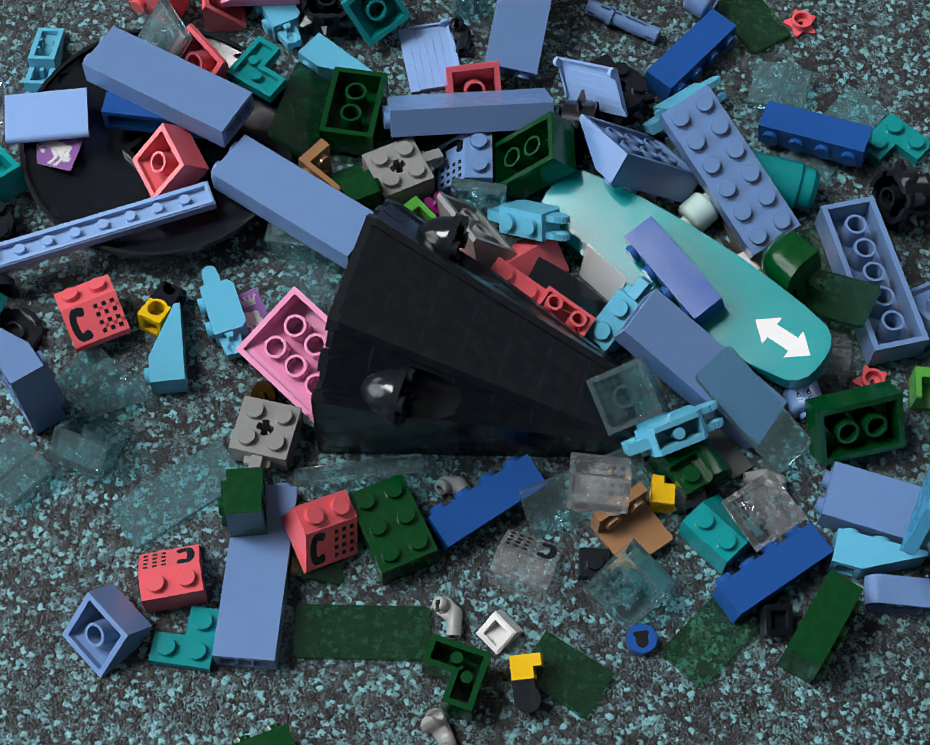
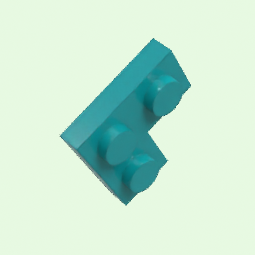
[226,36,287,103]
[866,113,930,166]
[148,606,219,672]

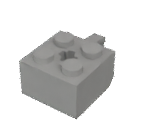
[362,136,444,204]
[228,395,304,471]

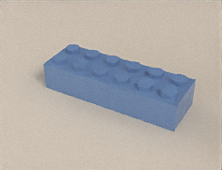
[659,85,801,259]
[814,196,930,366]

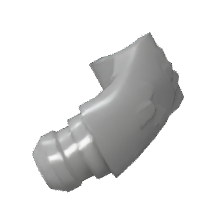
[420,708,457,745]

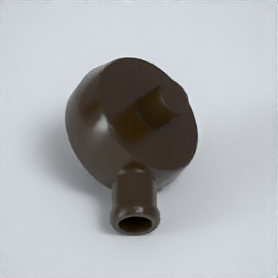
[251,380,280,403]

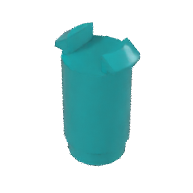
[752,150,820,211]

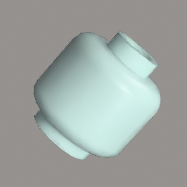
[678,192,719,232]

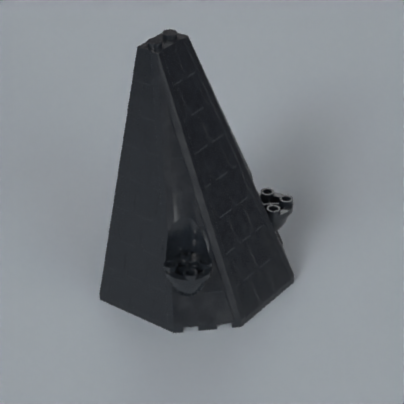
[311,199,665,459]

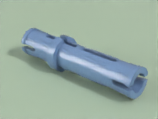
[584,0,662,44]

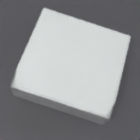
[476,610,523,655]

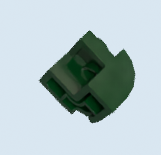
[761,231,822,303]
[648,439,732,499]

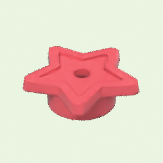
[783,9,816,38]
[852,365,888,387]

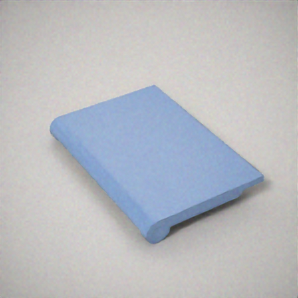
[398,18,460,94]
[553,56,628,117]
[4,87,90,146]

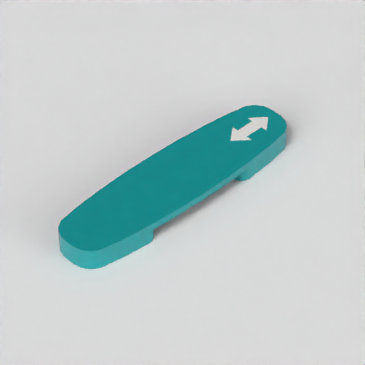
[542,170,832,389]

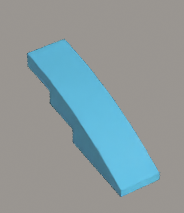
[24,27,65,93]

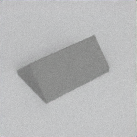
[436,192,516,268]

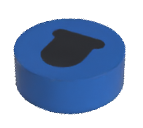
[625,623,657,656]

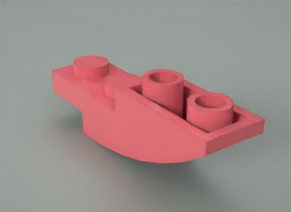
[491,257,596,336]

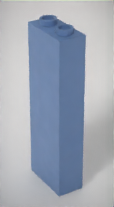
[484,0,552,82]
[82,26,255,148]
[382,88,554,137]
[211,135,373,269]
[613,289,787,450]
[814,461,930,559]
[212,483,300,670]

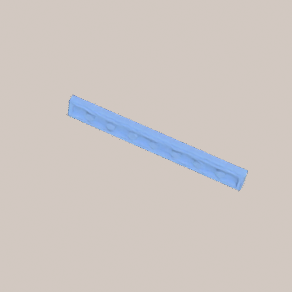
[0,181,217,273]

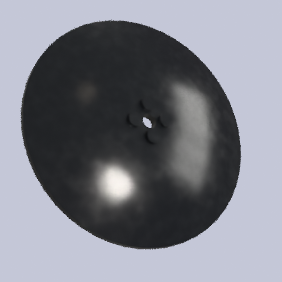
[20,26,295,259]

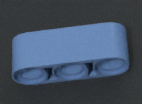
[864,574,930,617]

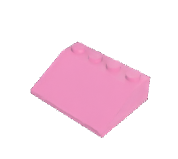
[236,286,329,423]

